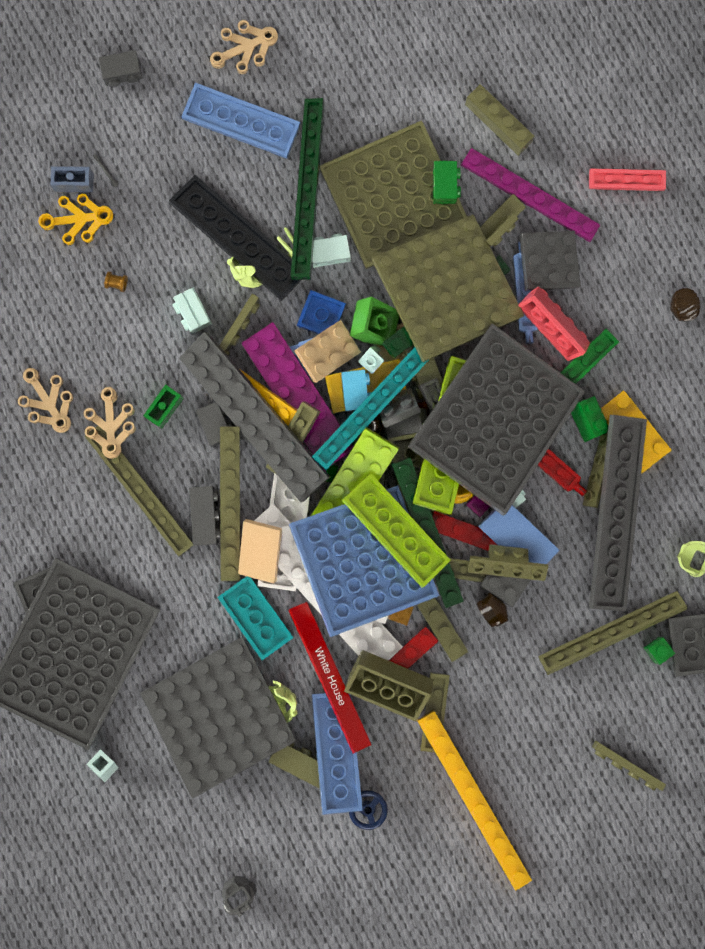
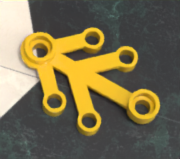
[38,193,113,245]

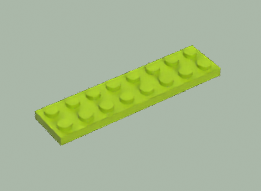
[413,356,466,515]

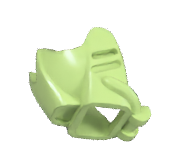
[227,258,263,288]
[677,541,705,577]
[269,680,297,722]

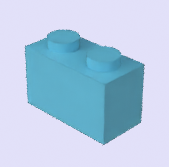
[341,369,371,411]

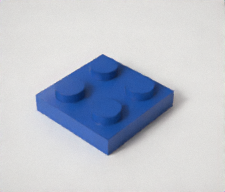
[297,290,346,334]

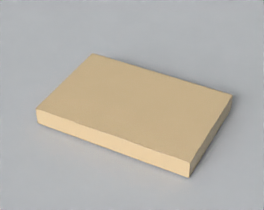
[238,519,282,583]

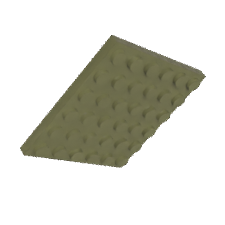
[319,120,467,269]
[372,215,524,362]

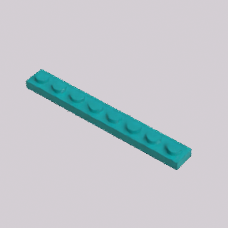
[312,347,429,470]

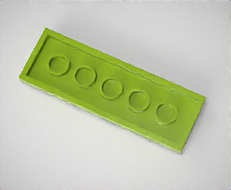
[311,427,399,516]
[342,473,451,588]

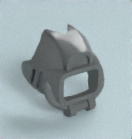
[222,876,257,917]

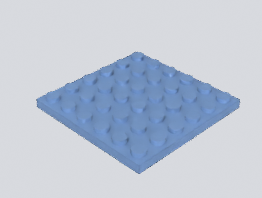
[289,486,439,637]

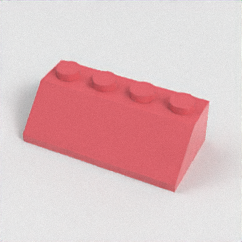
[518,287,590,361]

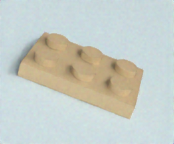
[294,320,361,383]

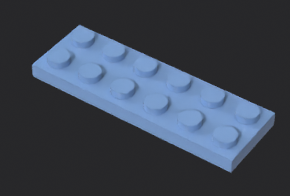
[181,83,301,159]
[312,693,363,815]

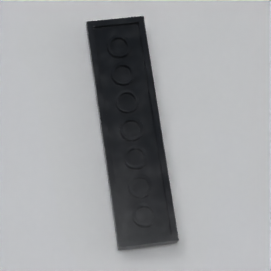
[169,175,302,301]

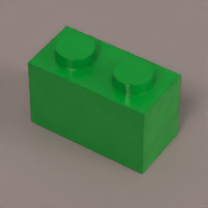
[433,161,461,204]
[143,384,184,429]
[571,396,608,443]

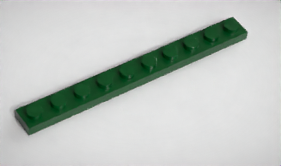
[291,98,324,280]

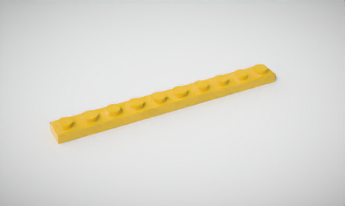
[417,710,532,891]

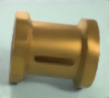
[104,271,128,292]

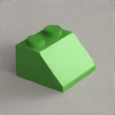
[350,297,399,346]

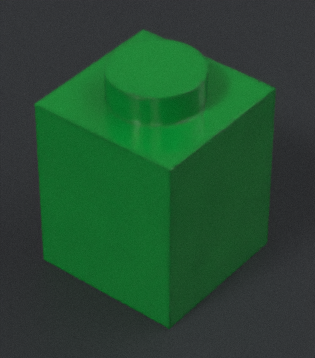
[643,637,675,665]

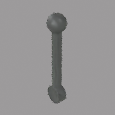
[93,154,118,187]

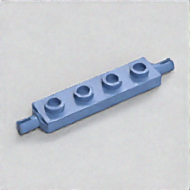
[513,242,538,344]

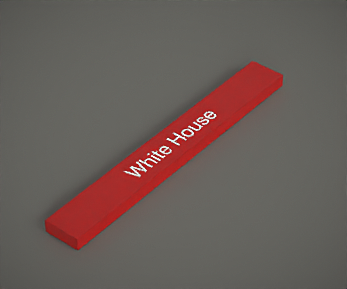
[288,602,372,754]

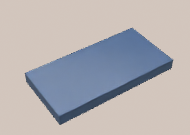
[478,505,559,564]

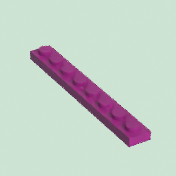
[461,148,600,242]

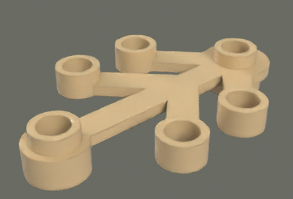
[210,20,278,74]
[18,368,73,433]
[84,387,136,459]

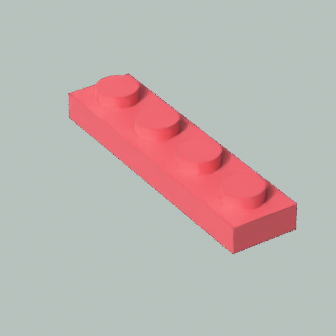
[589,169,666,191]

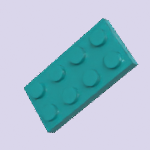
[217,576,294,660]

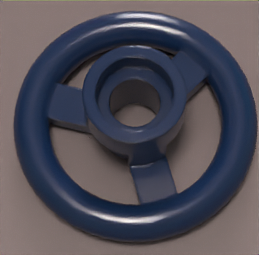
[349,790,388,830]

